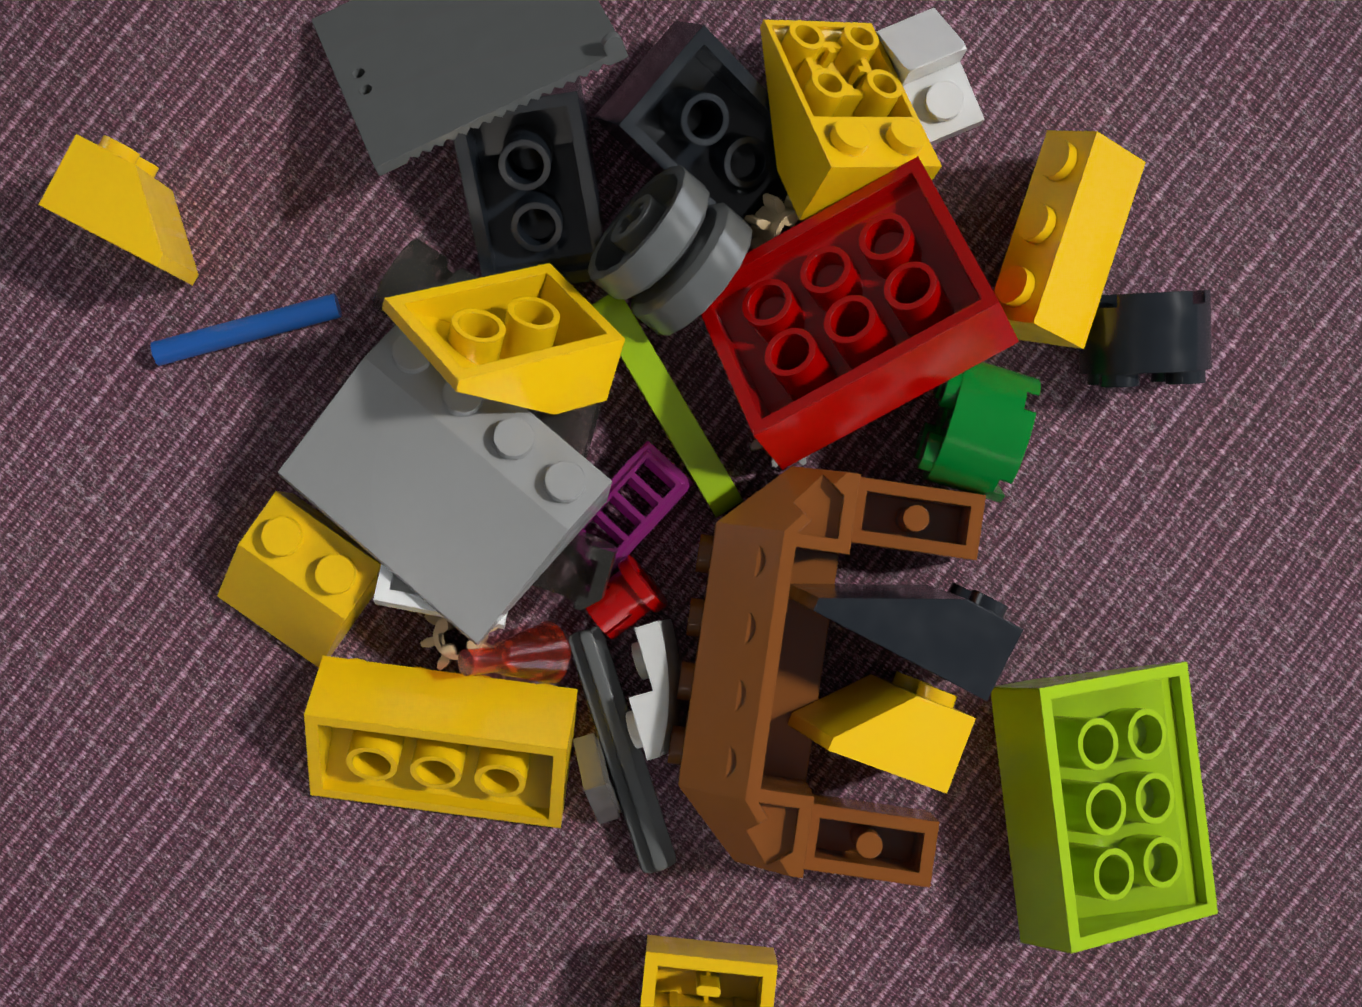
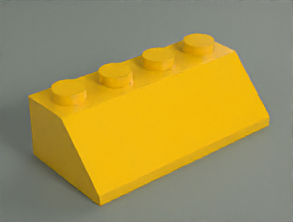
[304,655,578,828]

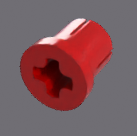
[582,555,668,640]

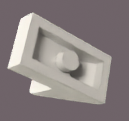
[876,8,985,145]

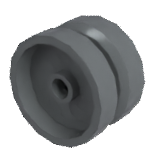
[588,165,752,335]

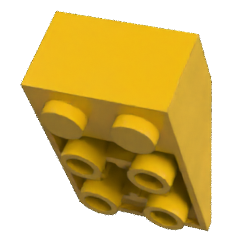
[760,19,942,220]
[640,935,778,1007]

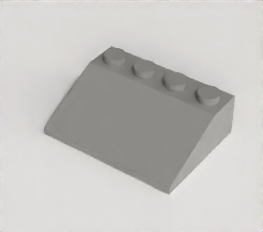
[278,325,612,646]

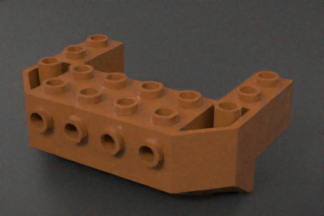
[667,466,986,888]

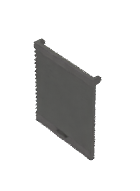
[311,0,628,176]

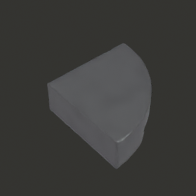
[573,733,622,824]

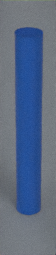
[150,293,342,366]

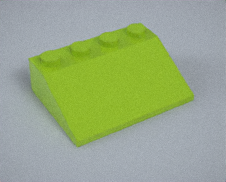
[991,662,1218,954]

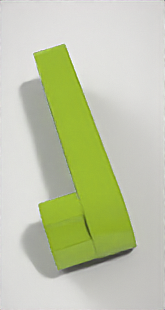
[591,294,744,518]

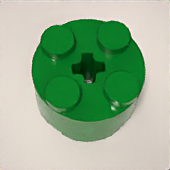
[913,362,1041,503]

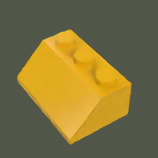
[994,130,1146,349]

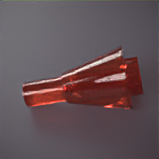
[458,621,571,684]

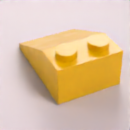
[382,263,625,415]

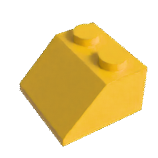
[38,134,199,286]
[217,491,381,668]
[787,671,976,794]

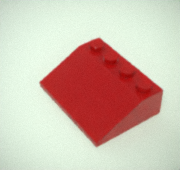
[701,156,1019,470]

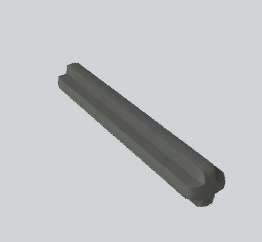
[567,627,676,873]

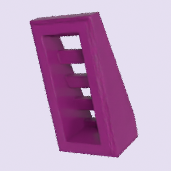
[571,440,694,577]

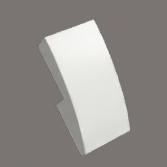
[626,619,681,761]

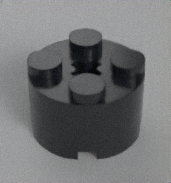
[1079,290,1212,388]

